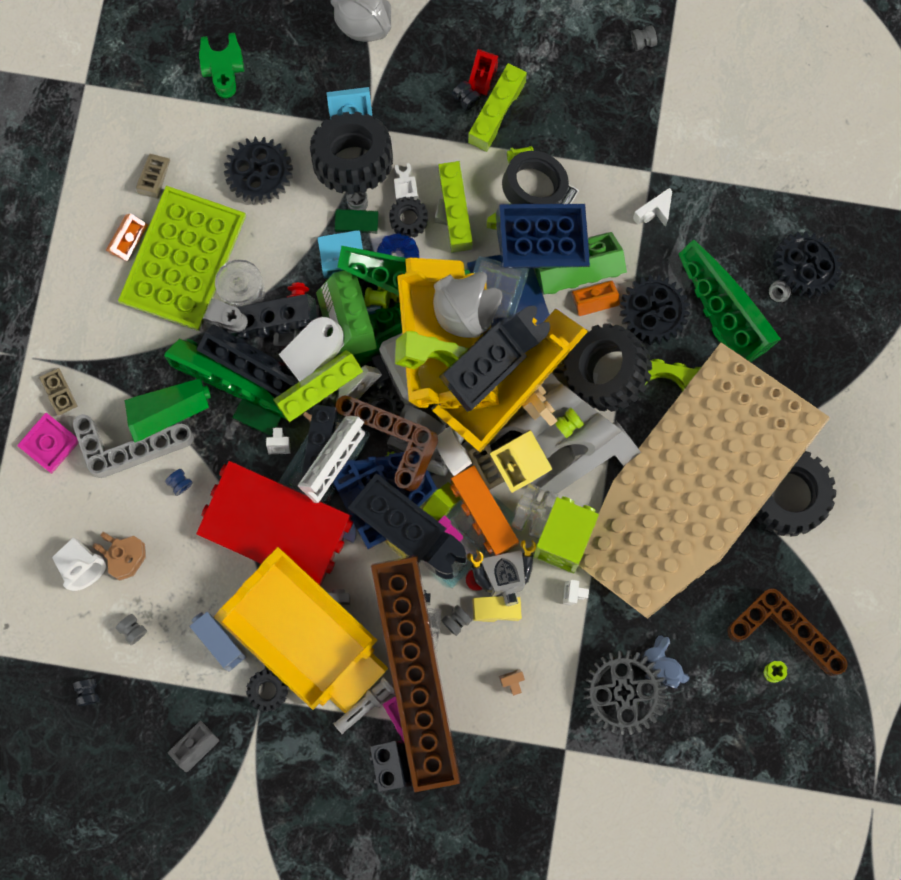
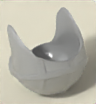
[331,0,392,42]
[433,272,502,338]

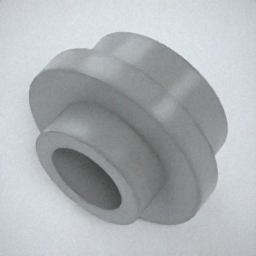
[769,281,791,302]

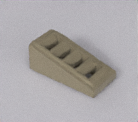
[136,154,170,199]
[467,443,505,490]

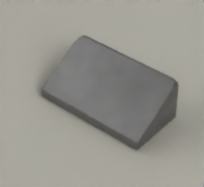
[167,720,219,772]

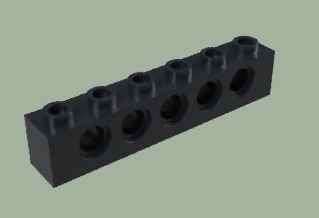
[197,324,322,415]

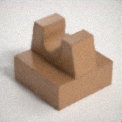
[499,669,525,696]

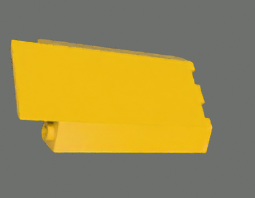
[397,258,499,409]
[432,308,588,452]
[214,547,388,713]

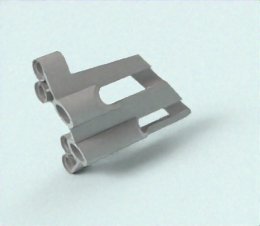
[462,372,641,494]

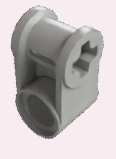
[202,299,248,332]

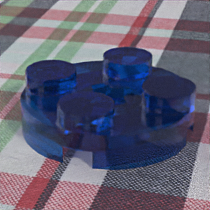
[377,234,419,258]

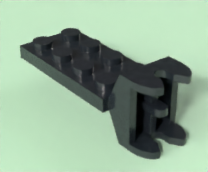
[439,306,550,412]
[348,473,466,580]

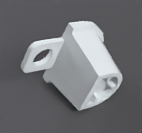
[52,538,106,591]

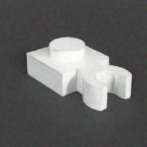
[394,163,418,201]

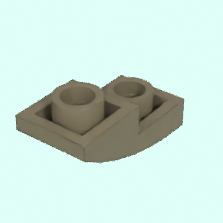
[39,368,78,416]

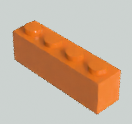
[449,466,519,556]

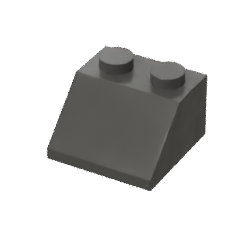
[387,404,446,453]

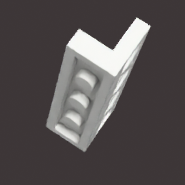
[298,416,366,503]

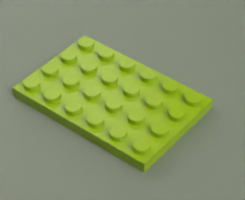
[118,185,246,331]

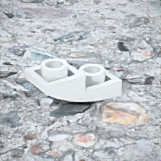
[436,426,472,476]

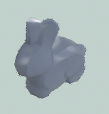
[642,636,689,688]

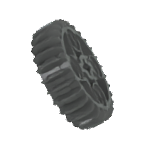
[584,650,668,735]

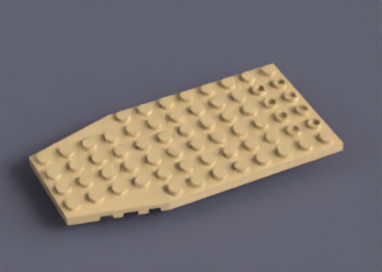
[578,343,830,619]

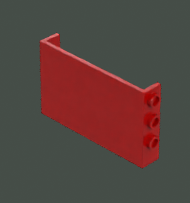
[196,461,354,587]

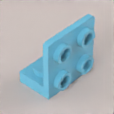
[318,231,363,279]

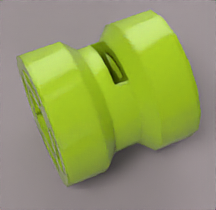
[555,407,585,438]

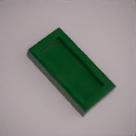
[335,209,379,234]
[232,399,282,437]

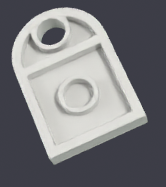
[279,317,344,382]

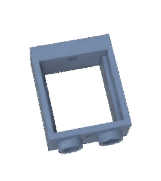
[189,612,247,672]

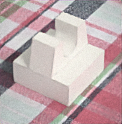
[266,428,290,454]
[563,580,589,605]

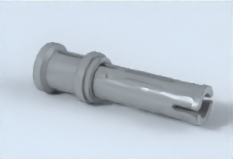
[333,677,395,734]

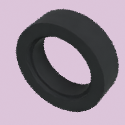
[502,151,569,204]

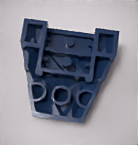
[329,452,437,550]

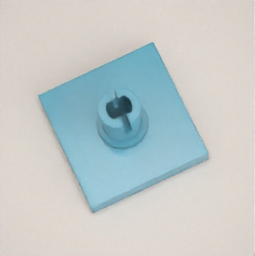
[327,87,372,119]

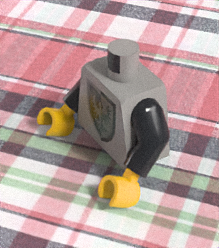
[467,540,536,606]

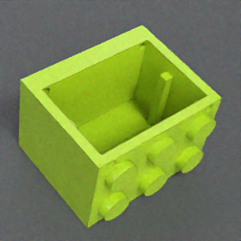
[533,496,599,574]

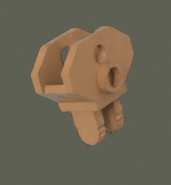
[92,532,146,581]

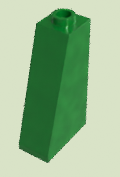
[124,378,211,443]

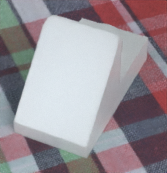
[633,188,672,226]
[338,365,382,404]

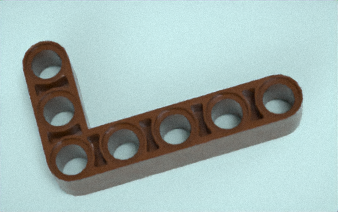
[335,395,438,491]
[727,589,848,676]

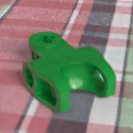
[199,33,244,98]

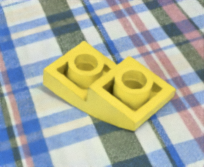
[472,597,522,622]

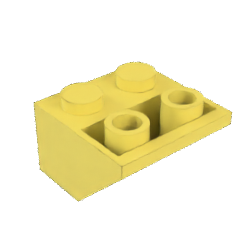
[490,430,552,493]

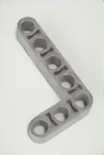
[73,414,194,478]

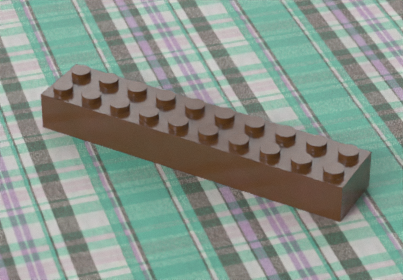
[371,555,460,792]

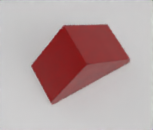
[469,49,498,96]

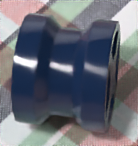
[165,468,193,496]

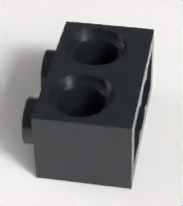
[369,741,412,792]

